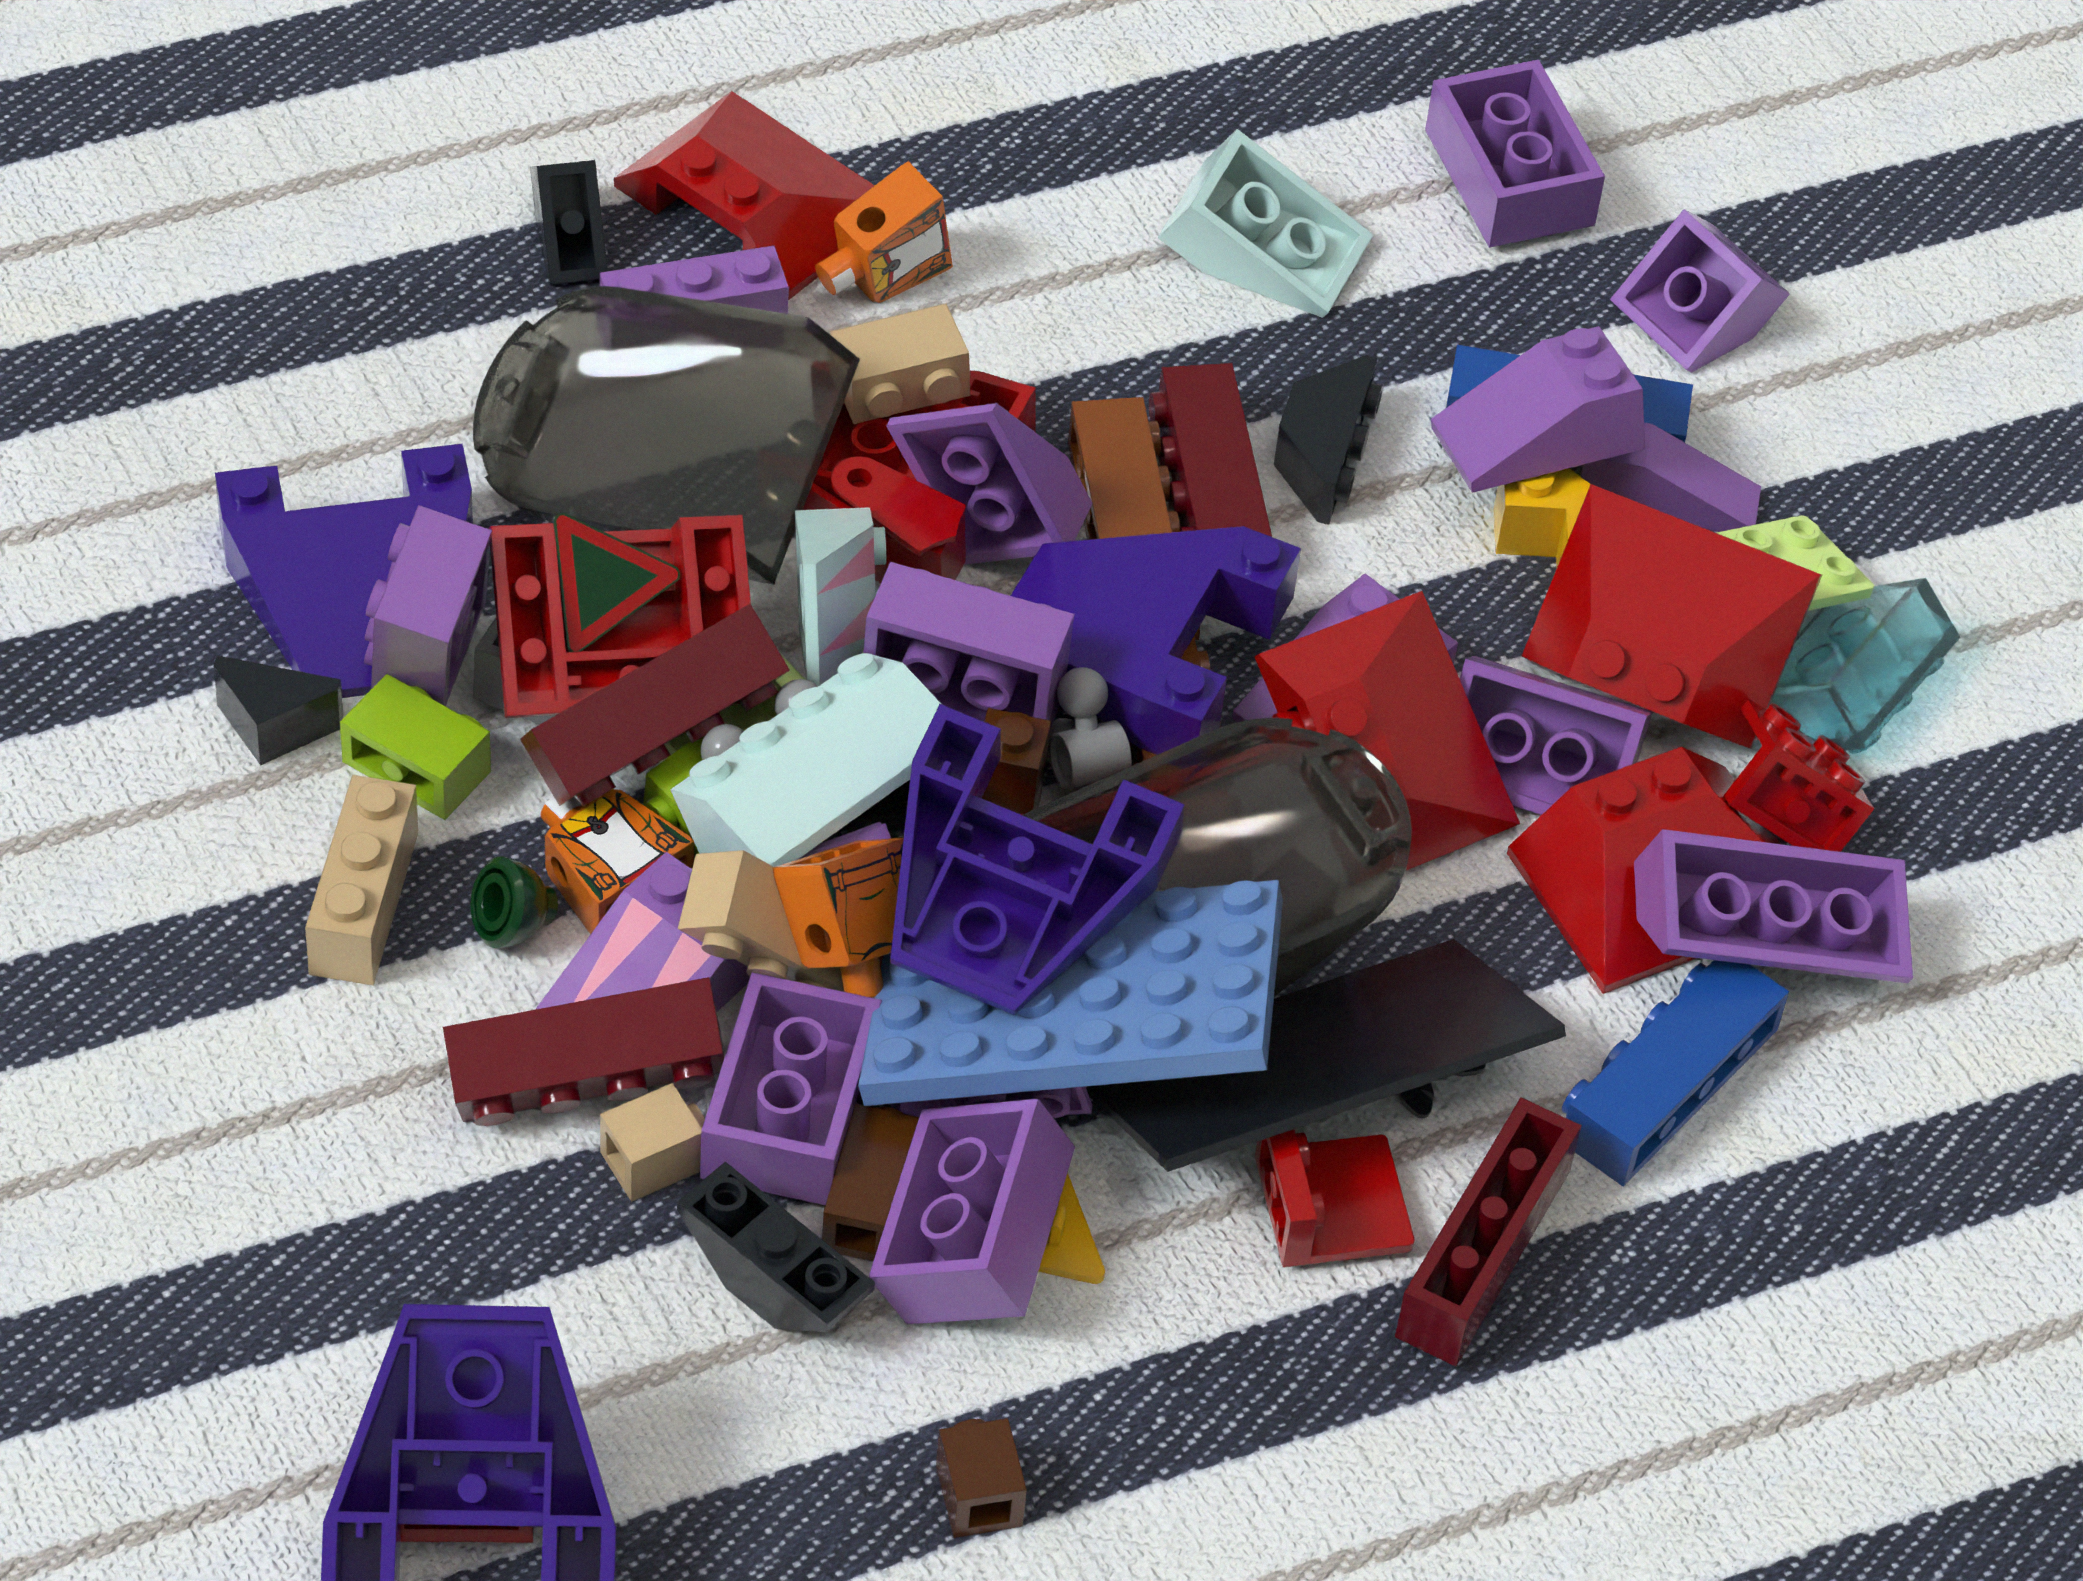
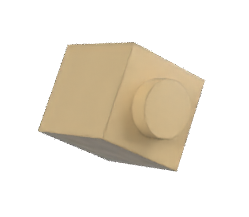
[600,1083,705,1202]

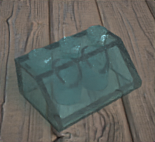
[1770,578,1960,754]

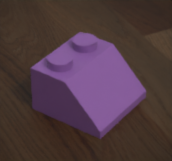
[1610,209,1790,373]

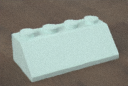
[670,653,941,867]

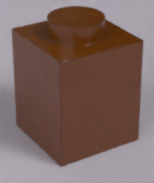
[936,1418,1027,1538]

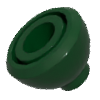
[470,857,558,948]

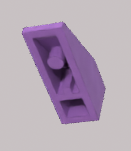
[1580,423,1761,532]

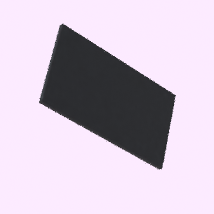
[1086,939,1566,1172]

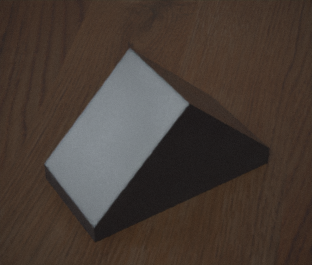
[214,655,343,765]

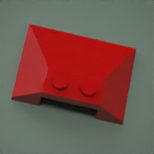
[614,91,875,300]
[1522,484,1822,749]
[489,515,751,718]
[1255,591,1520,892]
[1507,746,1781,994]

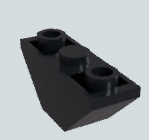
[1274,355,1384,525]
[677,1161,875,1332]

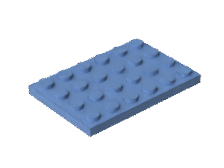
[858,880,1283,1106]

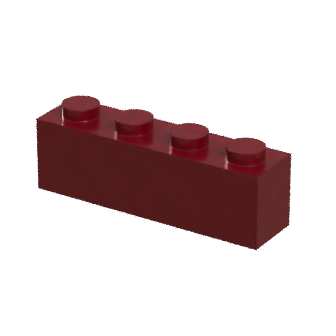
[1149,363,1272,537]
[520,603,790,807]
[443,977,725,1126]
[1395,1097,1582,1366]

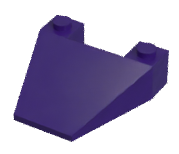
[215,443,473,698]
[1010,526,1301,763]
[890,704,1185,1015]
[321,1304,617,1581]

